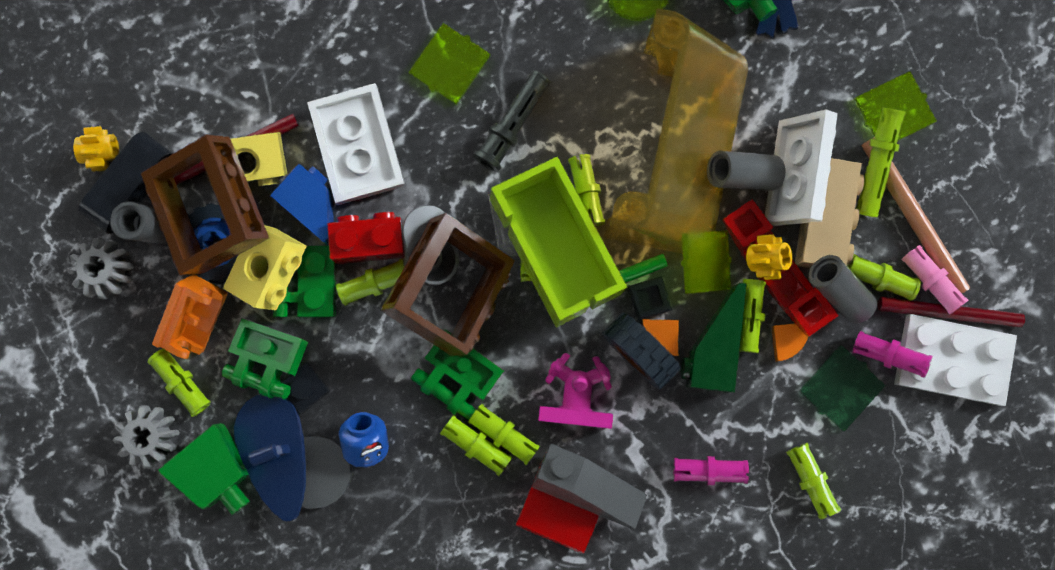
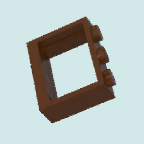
[141,134,269,275]
[380,213,515,356]

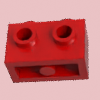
[328,212,405,264]

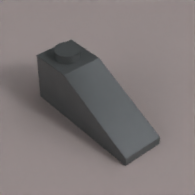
[532,444,647,530]

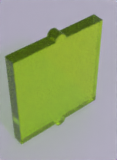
[409,23,491,105]
[854,71,937,141]
[681,230,732,294]

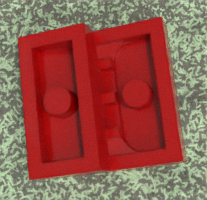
[515,452,599,554]

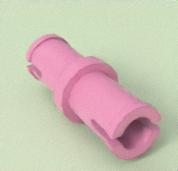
[901,245,969,315]

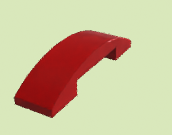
[722,199,839,337]

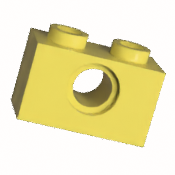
[211,132,287,186]
[223,225,306,311]

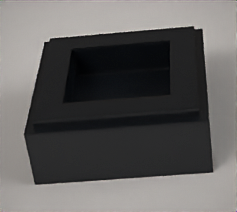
[627,276,673,321]

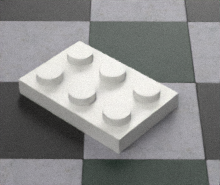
[307,83,405,205]
[765,110,838,226]
[894,314,1017,406]

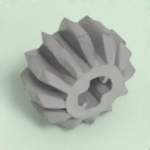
[66,238,134,299]
[112,405,180,468]

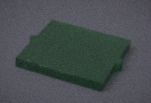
[799,345,886,432]

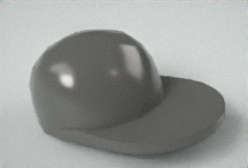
[402,205,459,286]

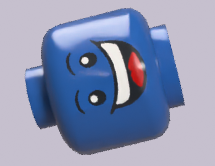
[339,412,389,467]

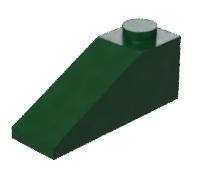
[681,283,747,393]

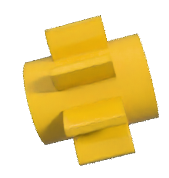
[73,126,119,172]
[746,234,792,280]

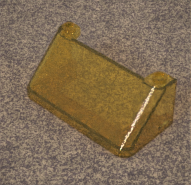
[604,8,748,256]

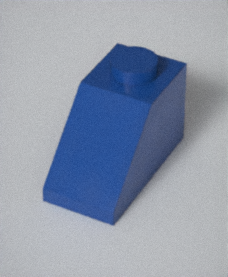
[270,164,334,246]

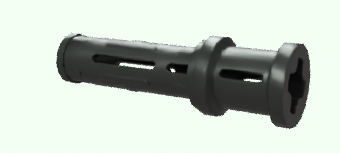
[472,70,551,173]

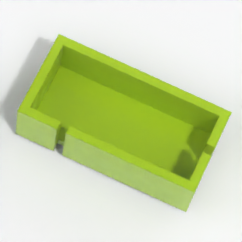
[490,156,627,327]

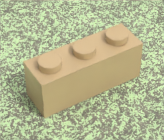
[795,158,864,269]

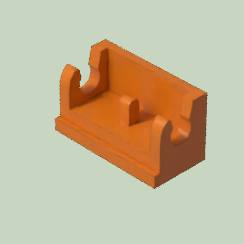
[152,274,228,359]

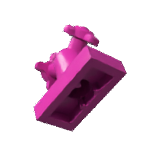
[538,353,613,429]

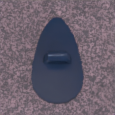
[234,395,306,522]

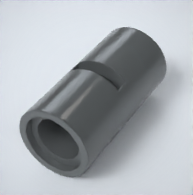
[707,151,786,190]
[110,202,167,245]
[809,255,877,323]

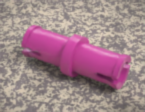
[853,331,933,378]
[673,456,749,486]

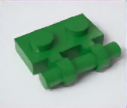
[273,246,336,318]
[222,318,308,399]
[411,329,504,421]

